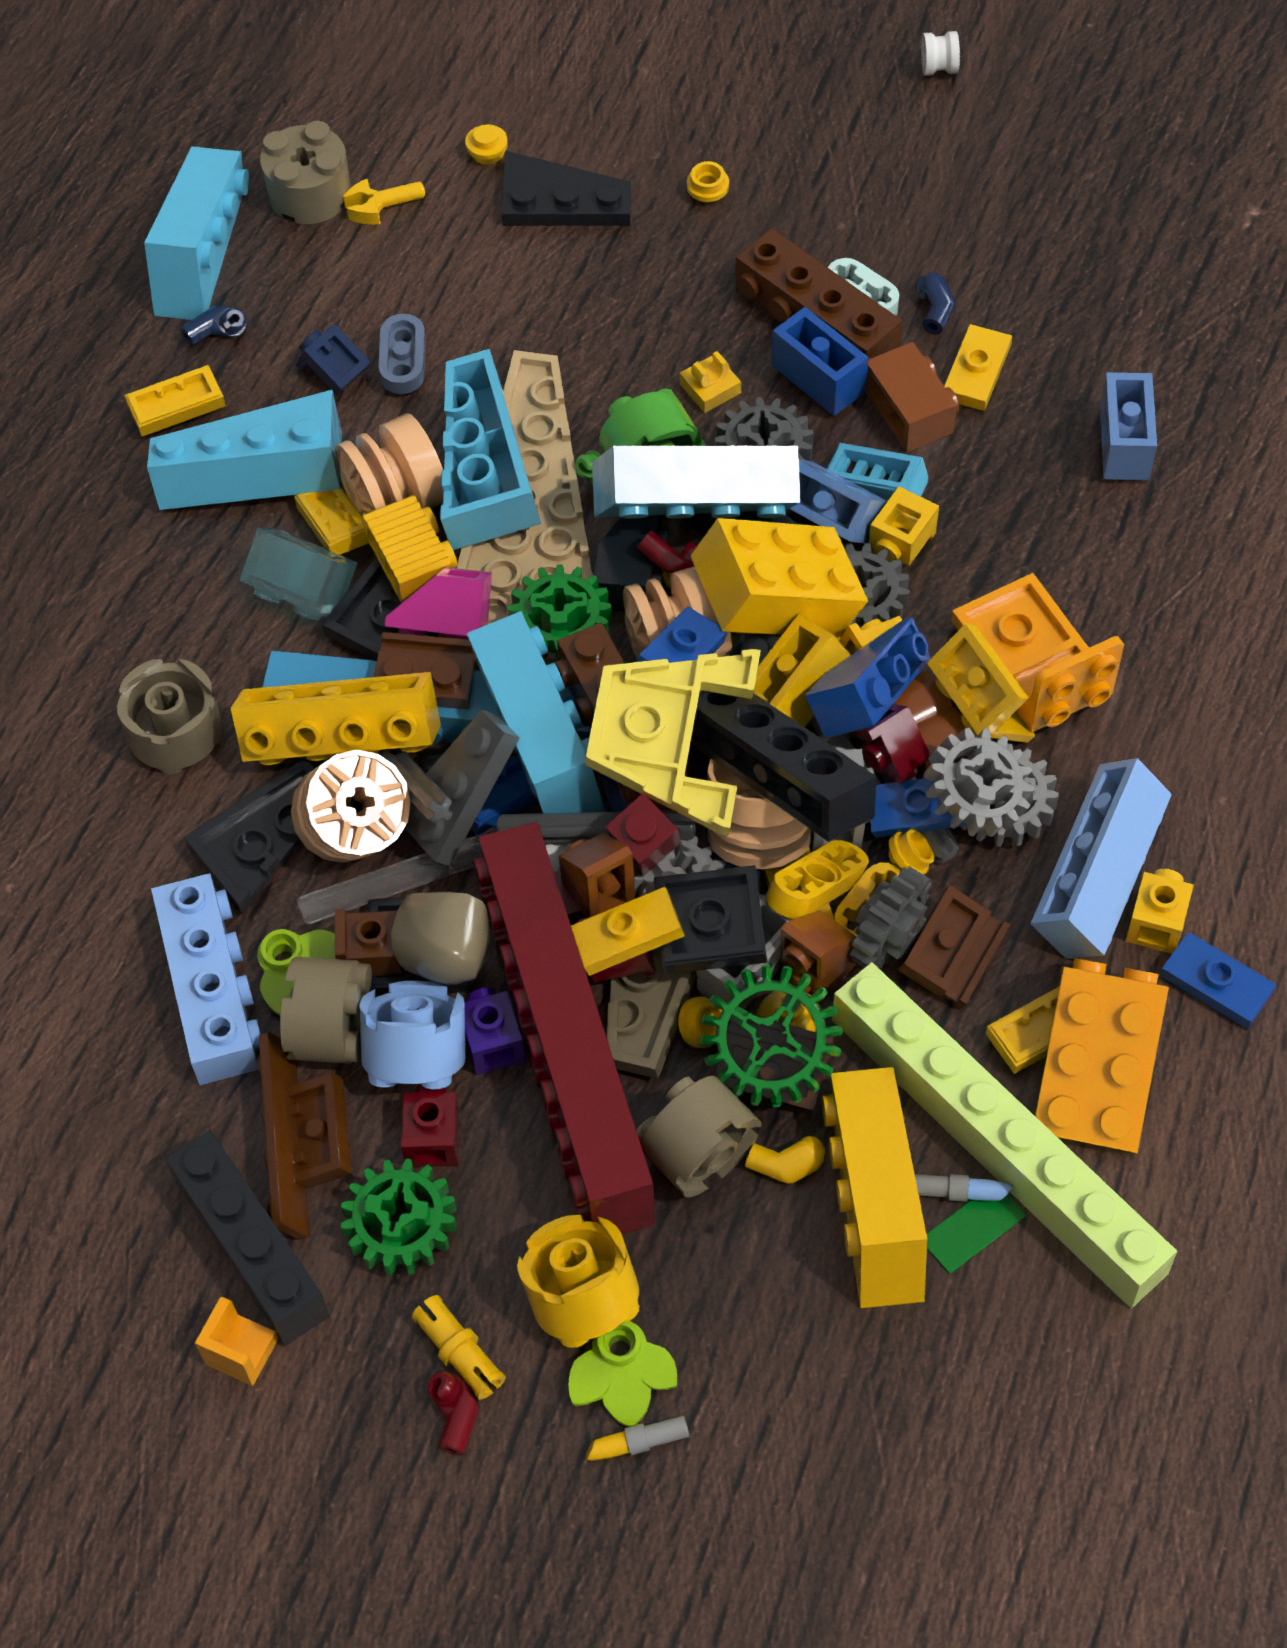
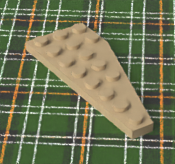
[438,350,593,665]

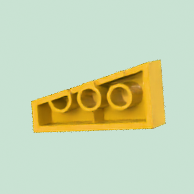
[822,1067,927,1309]

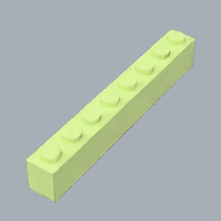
[832,962,1178,1309]

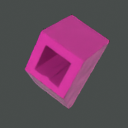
[385,567,492,640]

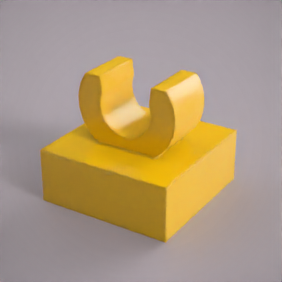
[679,351,741,413]

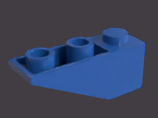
[805,617,931,738]

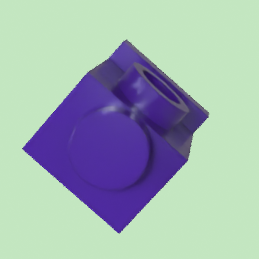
[464,987,526,1075]

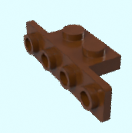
[257,1031,351,1240]

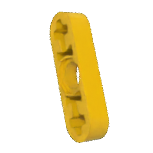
[765,840,869,919]

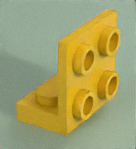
[927,623,1035,743]

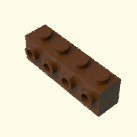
[735,228,903,360]
[554,622,687,811]

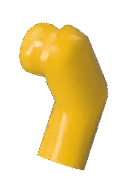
[745,1136,825,1184]

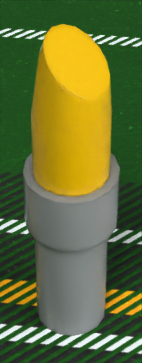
[585,1415,690,1461]

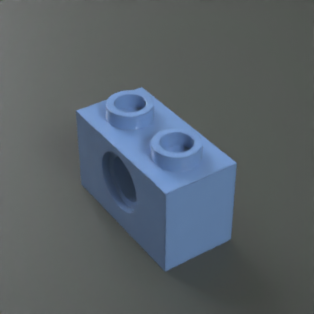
[1100,372,1157,480]
[789,459,887,543]

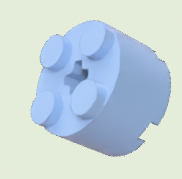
[360,981,465,1089]

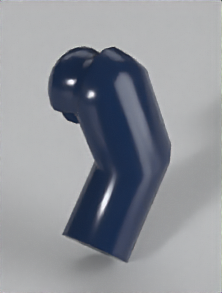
[915,272,955,335]
[180,306,246,346]

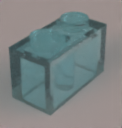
[239,528,357,620]

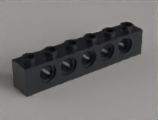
[633,661,876,842]

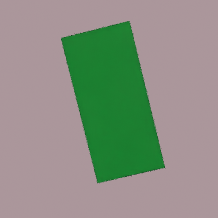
[926,1194,1026,1274]

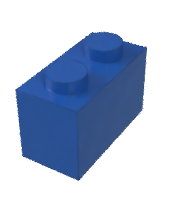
[772,307,869,416]

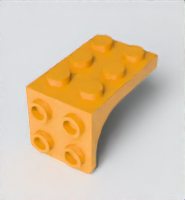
[951,573,1124,733]
[1035,958,1169,1153]

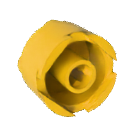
[517,1215,639,1348]

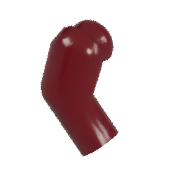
[636,530,697,573]
[427,1371,478,1456]

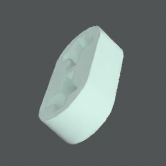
[828,258,899,316]

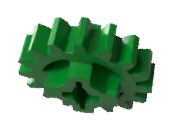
[508,564,612,661]
[340,1159,457,1276]

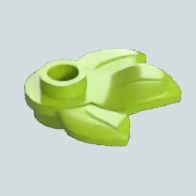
[257,929,336,1016]
[568,1321,677,1427]

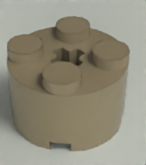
[260,121,351,224]
[116,658,223,775]
[280,956,372,1064]
[636,1076,761,1197]

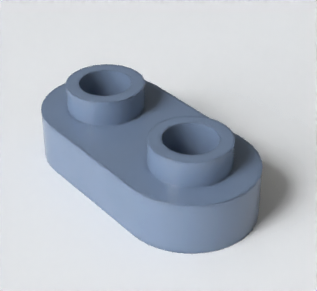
[379,314,426,394]

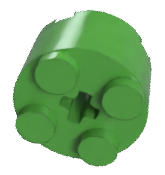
[599,389,706,453]

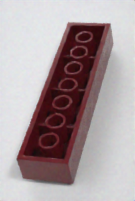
[473,821,655,1234]

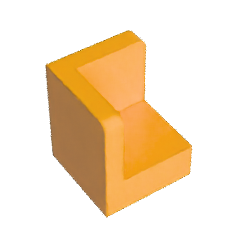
[195,1297,279,1386]

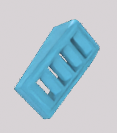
[827,443,928,501]

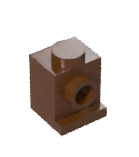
[335,909,401,976]

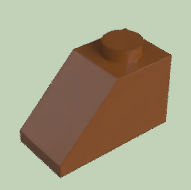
[559,833,635,918]

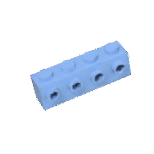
[1030,758,1172,959]
[151,873,261,1085]

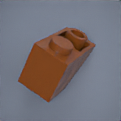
[780,910,857,1004]

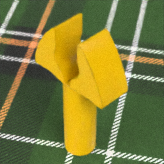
[343,179,425,225]

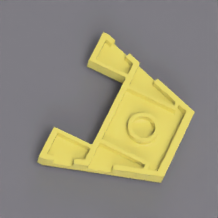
[585,649,761,836]

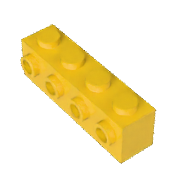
[231,672,441,765]

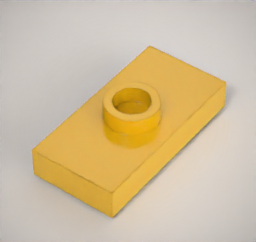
[945,324,1012,411]
[124,365,226,437]
[294,486,369,558]
[571,887,685,976]
[986,987,1059,1074]

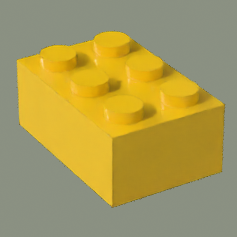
[691,518,868,638]

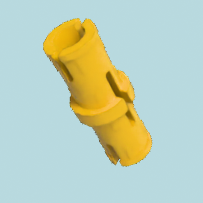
[411,1295,506,1400]

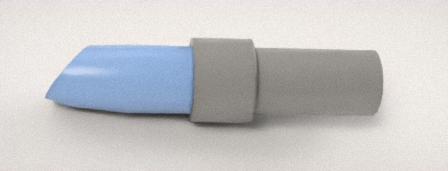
[915,1174,1013,1202]

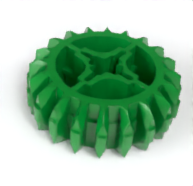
[700,964,843,1107]

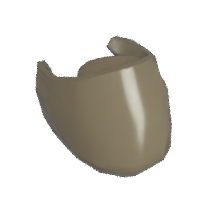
[391,892,489,985]

